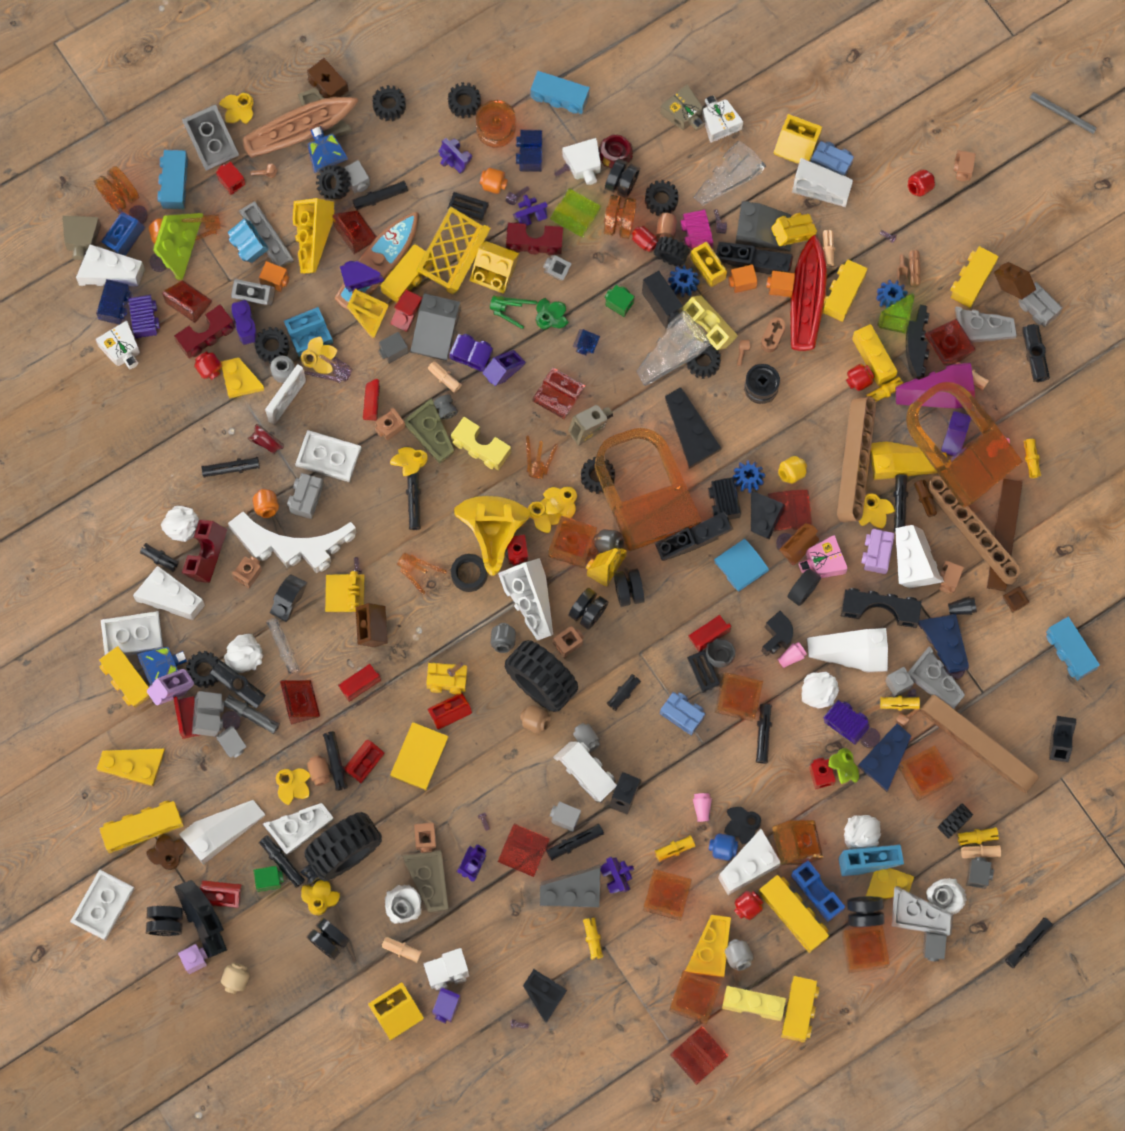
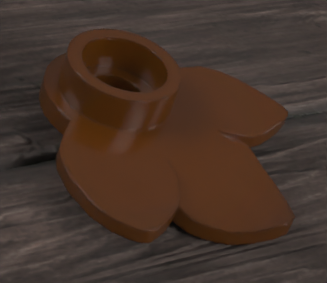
[146,834,186,870]

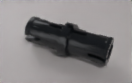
[140,543,179,572]
[607,674,641,711]

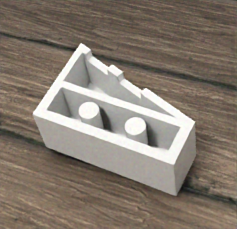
[792,158,853,207]
[76,245,145,286]
[896,525,944,588]
[133,566,205,620]
[718,829,781,895]

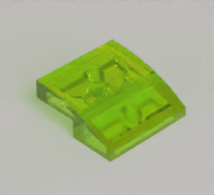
[550,188,601,237]

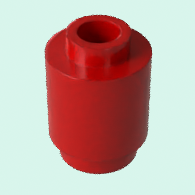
[631,226,658,253]

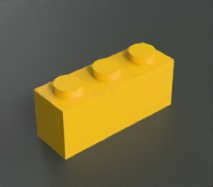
[380,244,433,303]
[950,246,999,308]
[823,259,868,322]
[852,324,898,387]
[99,646,150,708]
[781,976,820,1042]

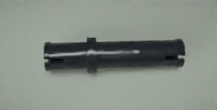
[352,180,408,211]
[201,457,260,478]
[406,472,421,530]
[893,474,908,532]
[756,704,772,764]
[323,731,348,791]
[546,823,604,861]
[259,835,306,888]
[1004,917,1053,969]

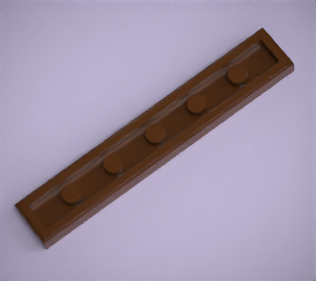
[987,479,1023,591]

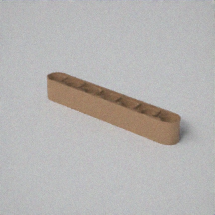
[837,396,876,523]
[928,476,1020,584]
[920,694,1039,793]

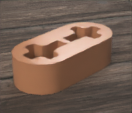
[761,317,786,352]

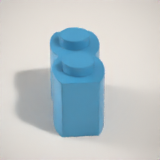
[228,218,269,263]

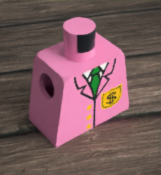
[799,535,848,578]

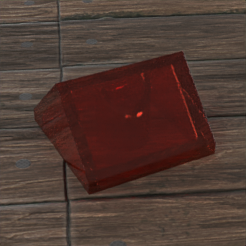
[332,210,377,255]
[162,280,212,323]
[925,319,976,366]
[280,680,320,725]

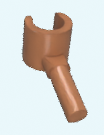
[250,164,277,178]
[897,254,908,280]
[737,340,750,366]
[895,709,920,727]

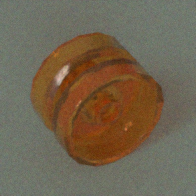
[475,100,516,148]
[94,166,140,214]
[604,195,637,239]

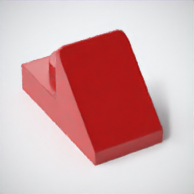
[390,290,423,332]

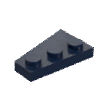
[918,614,969,673]
[858,723,911,792]

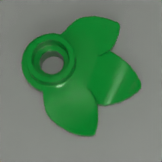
[536,298,569,329]

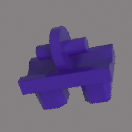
[438,138,472,174]
[513,195,548,226]
[457,844,487,882]
[600,857,634,893]

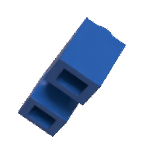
[791,860,845,923]

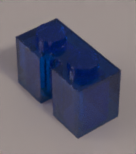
[516,130,542,172]
[96,279,132,325]

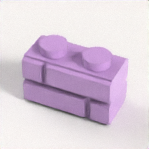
[861,529,895,574]
[147,669,194,706]

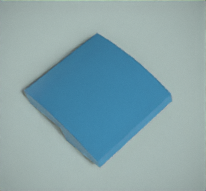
[284,307,333,357]
[714,539,769,592]

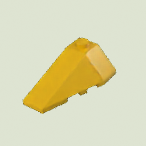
[293,198,334,274]
[870,441,949,480]
[586,548,627,587]

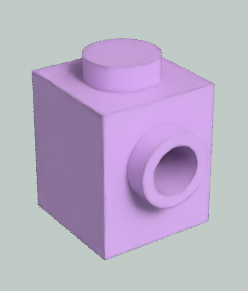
[178,944,207,974]

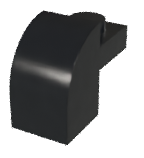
[270,574,307,622]
[761,611,793,657]
[1049,716,1076,763]

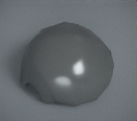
[706,638,735,668]

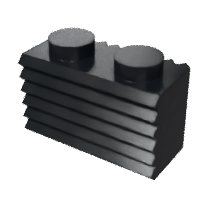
[708,477,741,520]

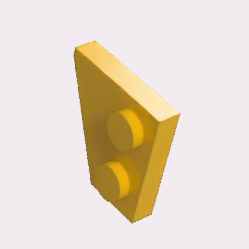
[346,289,389,338]
[221,357,264,398]
[866,868,914,899]

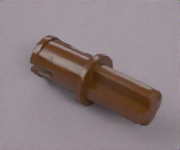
[914,480,937,517]

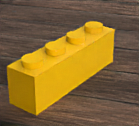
[99,800,184,854]
[758,875,829,954]

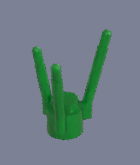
[490,295,537,329]

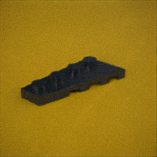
[665,387,721,469]

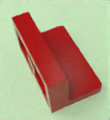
[688,615,732,652]
[338,664,381,702]
[173,696,200,739]

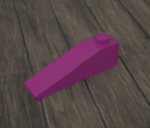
[896,363,975,408]

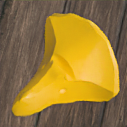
[454,496,530,576]

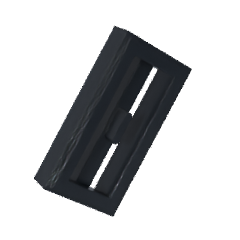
[448,192,489,221]
[687,650,721,693]

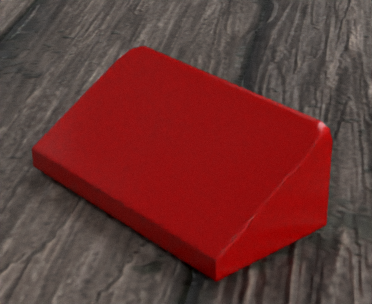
[363,379,380,421]
[427,692,472,730]
[345,740,385,783]
[200,881,242,908]

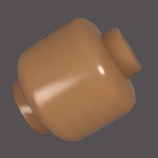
[520,705,551,733]

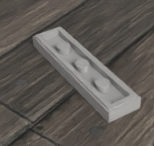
[239,201,294,268]

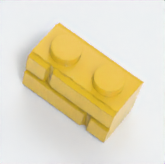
[771,213,817,246]
[690,242,727,288]
[426,663,468,694]

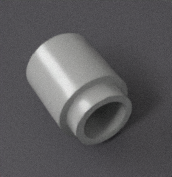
[573,723,600,753]

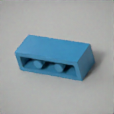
[530,71,590,114]
[157,150,188,209]
[1046,616,1100,681]

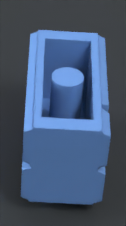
[811,141,854,176]
[660,692,705,736]

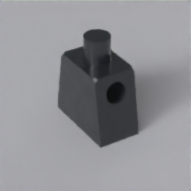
[609,772,642,815]

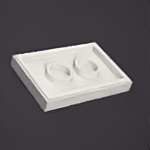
[265,364,306,425]
[295,430,362,482]
[101,611,163,655]
[70,870,135,941]

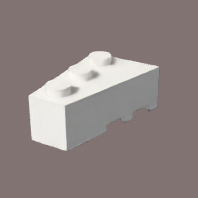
[553,741,617,802]

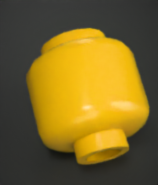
[778,456,807,484]

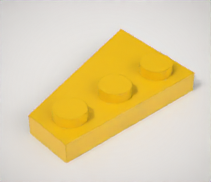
[97,749,165,787]
[684,915,731,977]

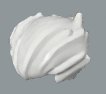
[161,506,199,542]
[224,634,263,673]
[801,672,839,708]
[844,815,881,850]
[926,878,967,914]
[385,885,422,924]

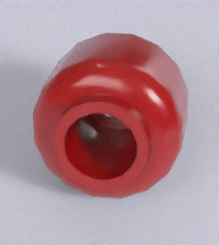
[907,169,935,197]
[194,351,222,380]
[846,364,875,391]
[734,890,764,920]

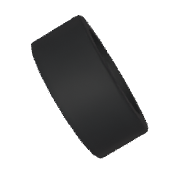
[451,553,487,592]
[787,569,821,606]

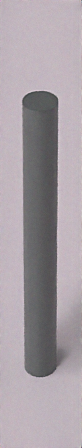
[1030,92,1097,134]

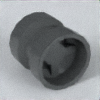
[434,395,458,420]

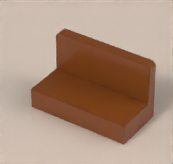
[779,523,819,565]

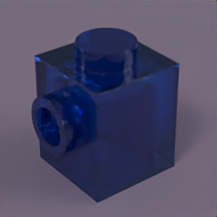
[572,329,600,356]

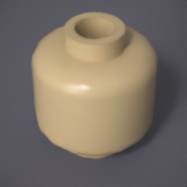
[221,963,250,994]

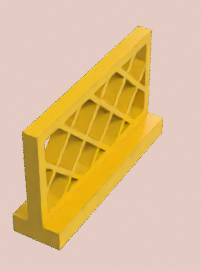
[416,207,491,294]

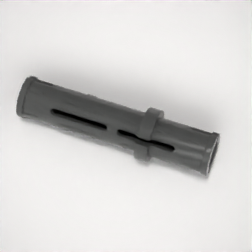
[224,695,280,734]

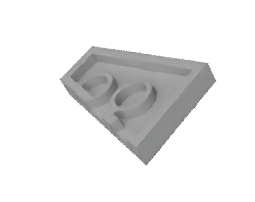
[955,306,1017,344]
[908,646,965,709]
[892,886,953,935]

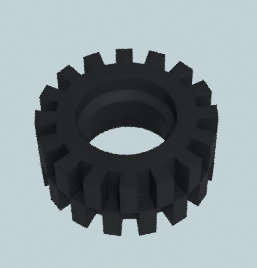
[448,82,481,119]
[372,85,406,122]
[316,166,351,199]
[645,180,678,216]
[653,236,690,267]
[254,327,289,364]
[686,342,721,379]
[581,457,615,494]
[186,651,219,688]
[937,803,974,839]

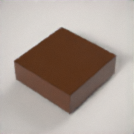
[1003,586,1030,613]

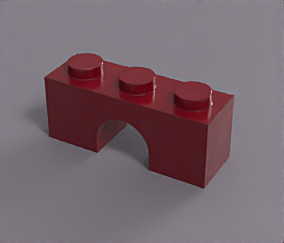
[506,223,563,256]
[174,304,235,359]
[182,520,227,583]

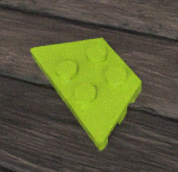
[153,213,203,281]

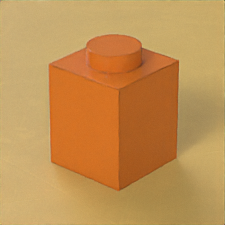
[259,261,290,292]
[728,265,758,293]
[766,271,795,297]

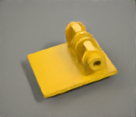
[325,571,364,612]

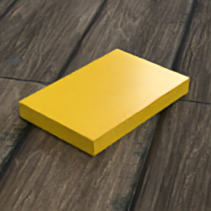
[390,722,449,791]

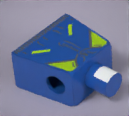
[307,126,348,173]
[137,647,187,686]

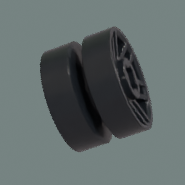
[605,158,640,199]
[744,364,780,404]
[614,568,645,607]
[568,588,609,630]
[847,896,885,927]
[146,906,183,936]
[306,918,350,960]

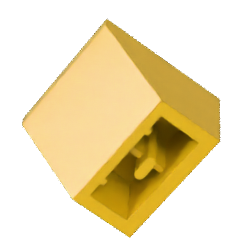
[773,114,822,164]
[469,241,519,294]
[368,982,424,1041]

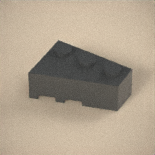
[540,864,600,907]

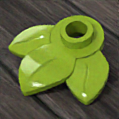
[829,748,859,784]

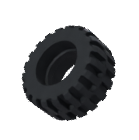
[504,640,578,712]
[304,812,382,881]

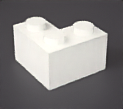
[423,948,469,990]

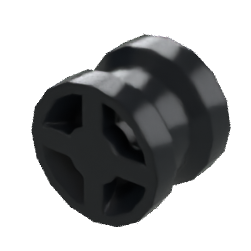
[301,864,320,886]

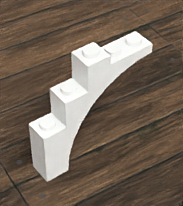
[228,512,357,573]

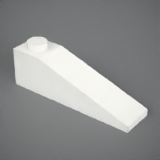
[498,558,553,640]
[807,628,888,672]
[179,800,265,865]

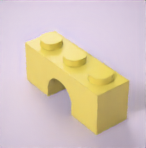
[682,295,738,350]
[451,417,511,471]
[722,986,786,1021]

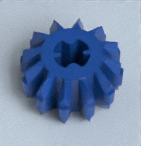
[668,265,700,298]
[876,280,908,312]
[733,460,765,493]

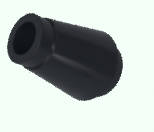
[948,596,977,615]

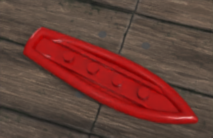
[791,235,827,351]

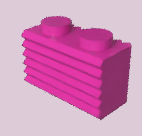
[680,209,713,251]

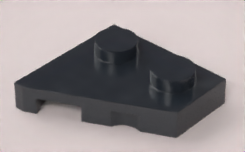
[751,491,786,540]
[523,969,567,1023]

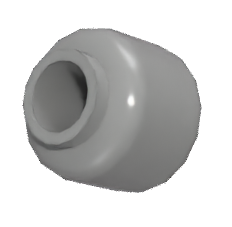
[270,356,295,383]
[725,939,754,971]

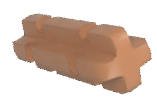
[909,250,921,286]

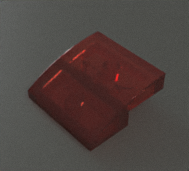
[532,368,585,419]
[768,490,812,532]
[498,824,550,877]
[670,1026,728,1085]

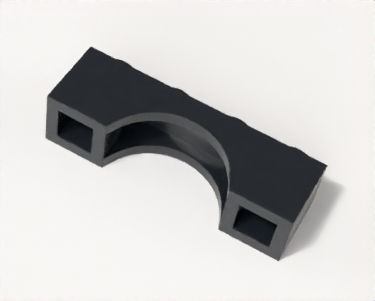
[840,588,922,628]

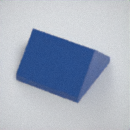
[101,212,145,256]

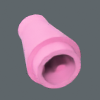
[777,642,807,668]
[693,793,712,822]

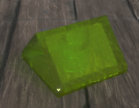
[877,293,915,334]

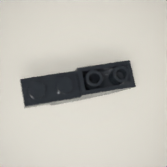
[716,242,793,275]
[905,304,930,380]
[655,512,734,561]
[174,880,227,958]

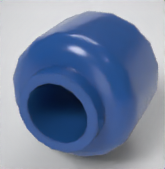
[709,833,738,861]

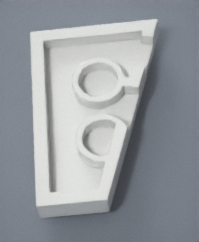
[263,803,334,855]

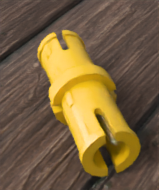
[866,377,904,403]
[1023,439,1042,478]
[880,695,920,711]
[957,827,999,846]
[654,835,695,862]
[583,918,603,960]

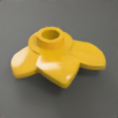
[219,93,254,124]
[301,337,337,374]
[390,447,428,476]
[543,487,577,522]
[858,493,894,529]
[528,498,564,533]
[276,768,311,805]
[301,879,340,916]

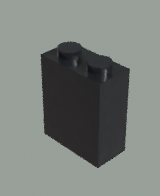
[642,270,683,329]

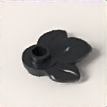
[724,807,761,844]

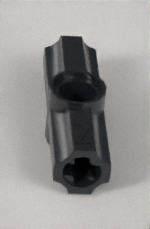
[1022,324,1050,383]
[209,660,266,709]

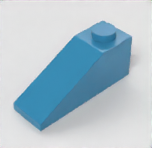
[838,845,904,877]

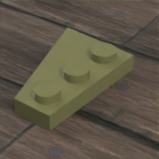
[404,398,454,464]

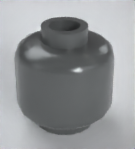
[594,529,624,553]
[490,623,516,653]

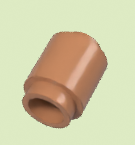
[656,213,677,239]
[307,756,331,786]

